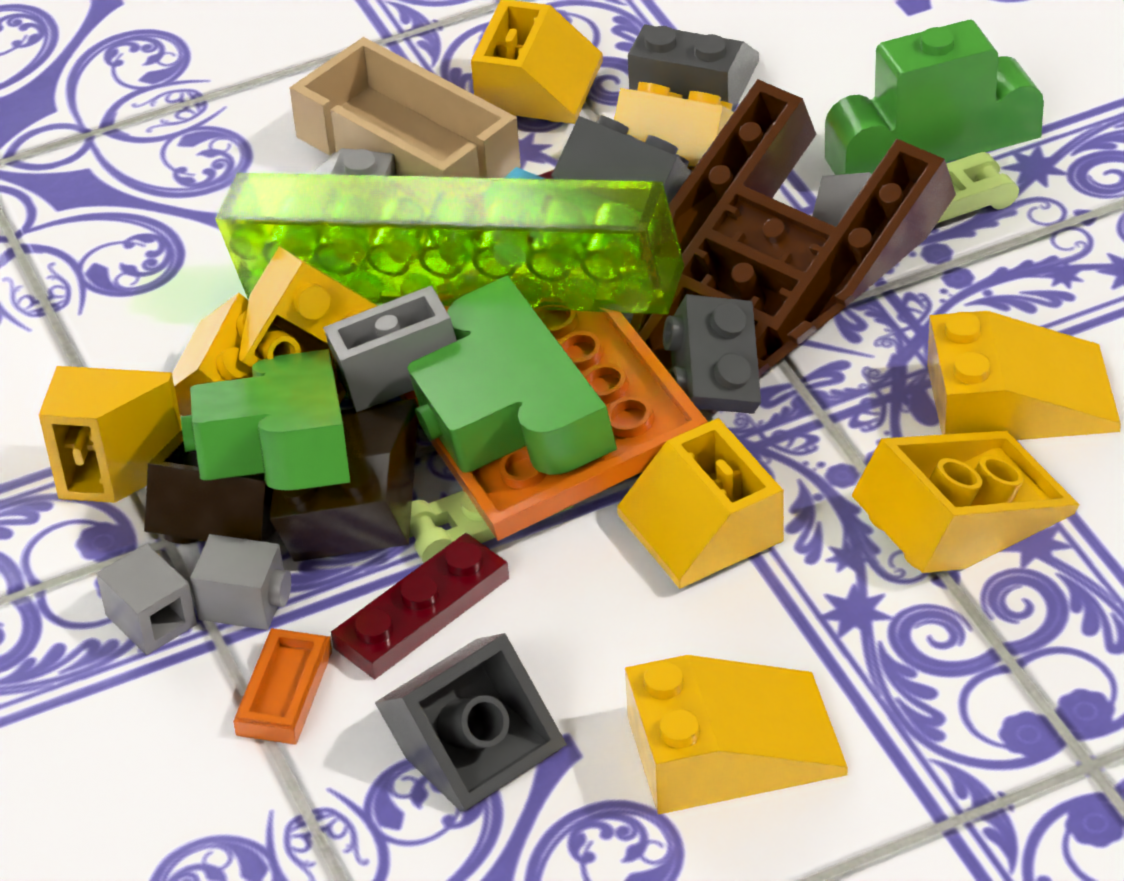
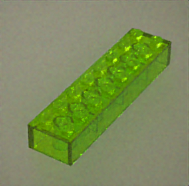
[215,173,684,314]

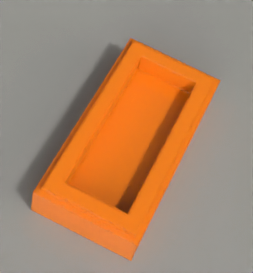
[233,628,332,745]

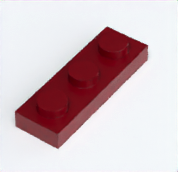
[331,533,509,680]

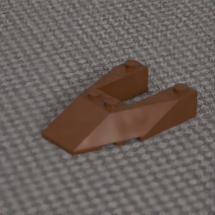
[630,79,956,414]

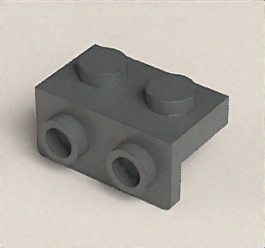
[663,294,761,414]

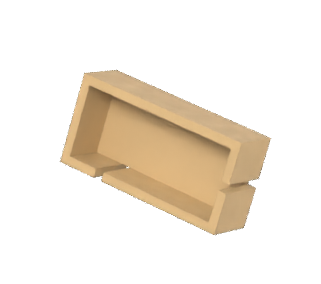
[289,37,521,221]

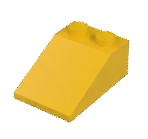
[927,311,1121,440]
[851,430,1080,573]
[625,655,848,815]

